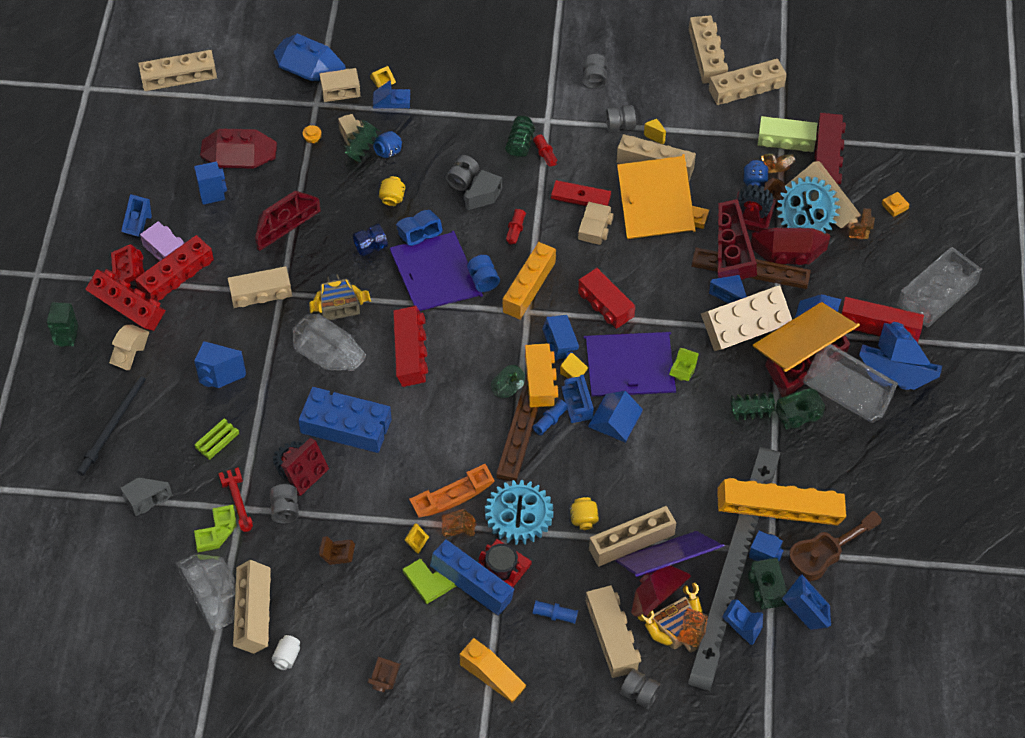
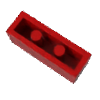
[578,268,635,329]

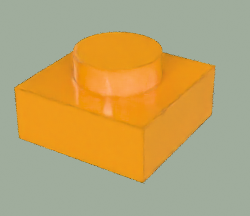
[881,192,910,217]
[692,206,709,229]

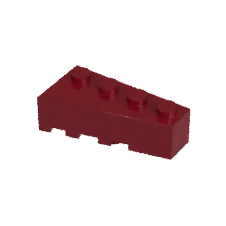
[718,199,757,279]

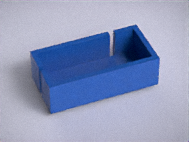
[299,387,392,453]

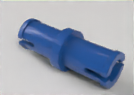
[533,400,568,436]
[533,600,578,624]

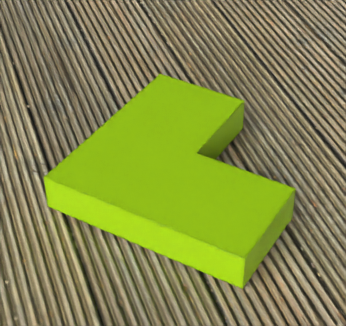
[403,558,456,604]

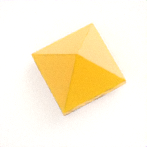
[405,523,429,554]

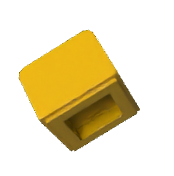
[370,66,396,88]
[644,119,666,144]
[560,353,588,379]

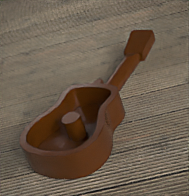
[789,511,882,581]

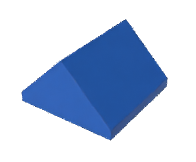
[588,391,643,443]
[782,575,831,630]

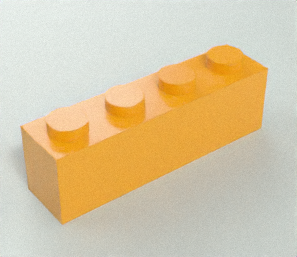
[503,242,556,320]

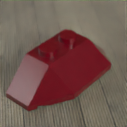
[200,129,277,168]
[255,191,321,251]
[750,228,830,265]
[631,565,691,616]

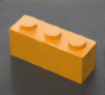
[525,344,558,407]

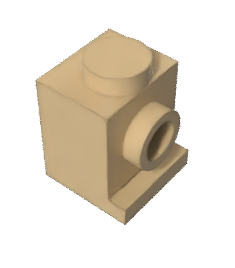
[338,114,365,146]

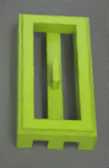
[194,418,239,460]

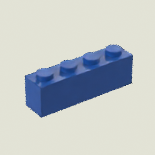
[430,540,514,616]

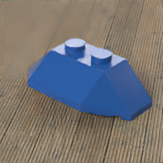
[274,34,346,81]
[860,345,942,390]

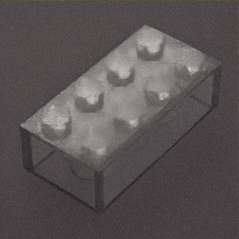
[897,247,983,328]
[803,344,898,423]

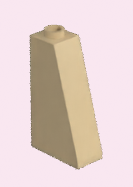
[785,161,861,228]

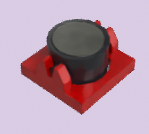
[478,539,532,587]

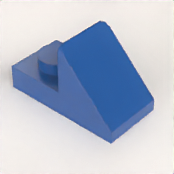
[373,80,410,109]
[121,194,152,237]
[722,599,763,645]

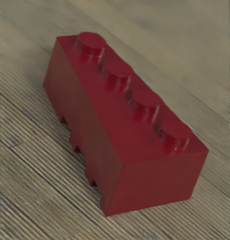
[814,113,846,185]
[765,335,850,399]

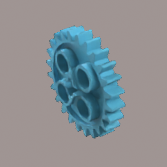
[777,176,840,233]
[485,480,553,545]

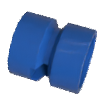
[467,255,500,292]

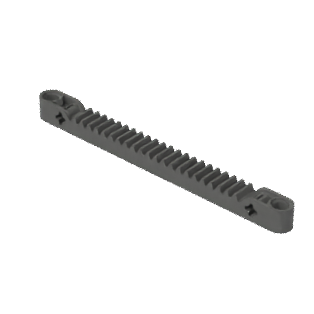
[688,446,781,691]

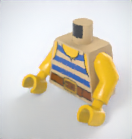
[638,583,703,653]

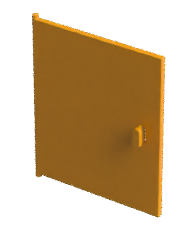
[617,154,696,239]
[753,302,860,372]

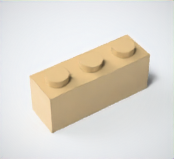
[228,266,292,308]

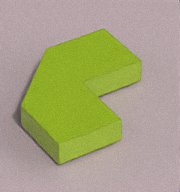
[194,505,237,552]

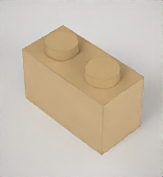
[319,68,361,102]

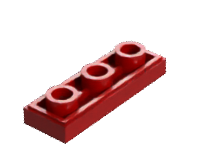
[551,180,611,206]

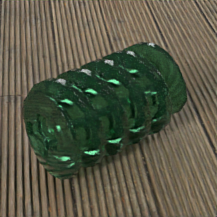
[505,116,536,157]
[343,119,381,163]
[491,365,525,399]
[730,392,775,421]

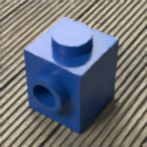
[749,531,784,567]

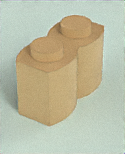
[578,202,614,245]

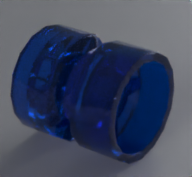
[352,224,388,257]

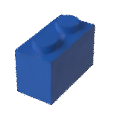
[194,161,227,205]

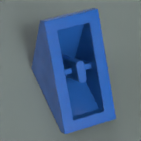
[709,275,747,303]

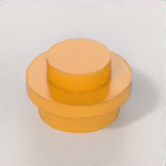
[303,125,321,143]

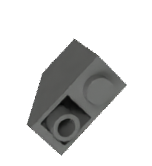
[464,170,502,210]
[120,478,173,516]

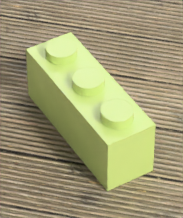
[758,116,817,152]

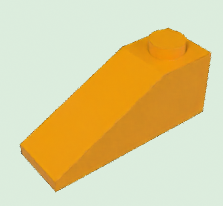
[460,638,526,703]

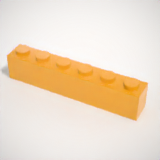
[717,478,846,526]

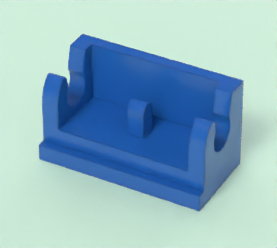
[542,315,579,361]
[561,375,594,423]

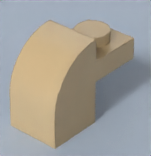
[109,325,149,370]

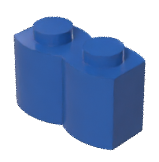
[396,210,443,245]

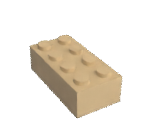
[701,285,792,351]

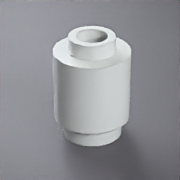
[272,635,300,670]

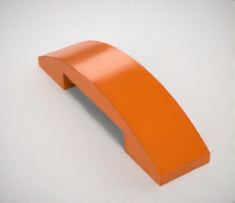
[409,464,495,517]

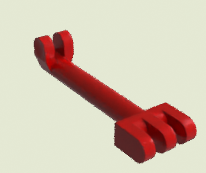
[218,467,253,532]

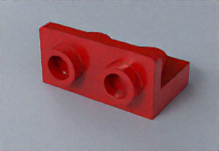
[111,244,144,283]

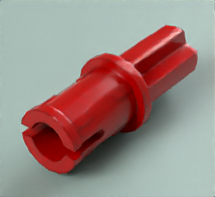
[533,135,557,167]
[506,209,526,245]

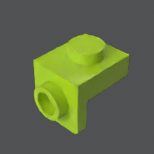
[669,348,699,381]

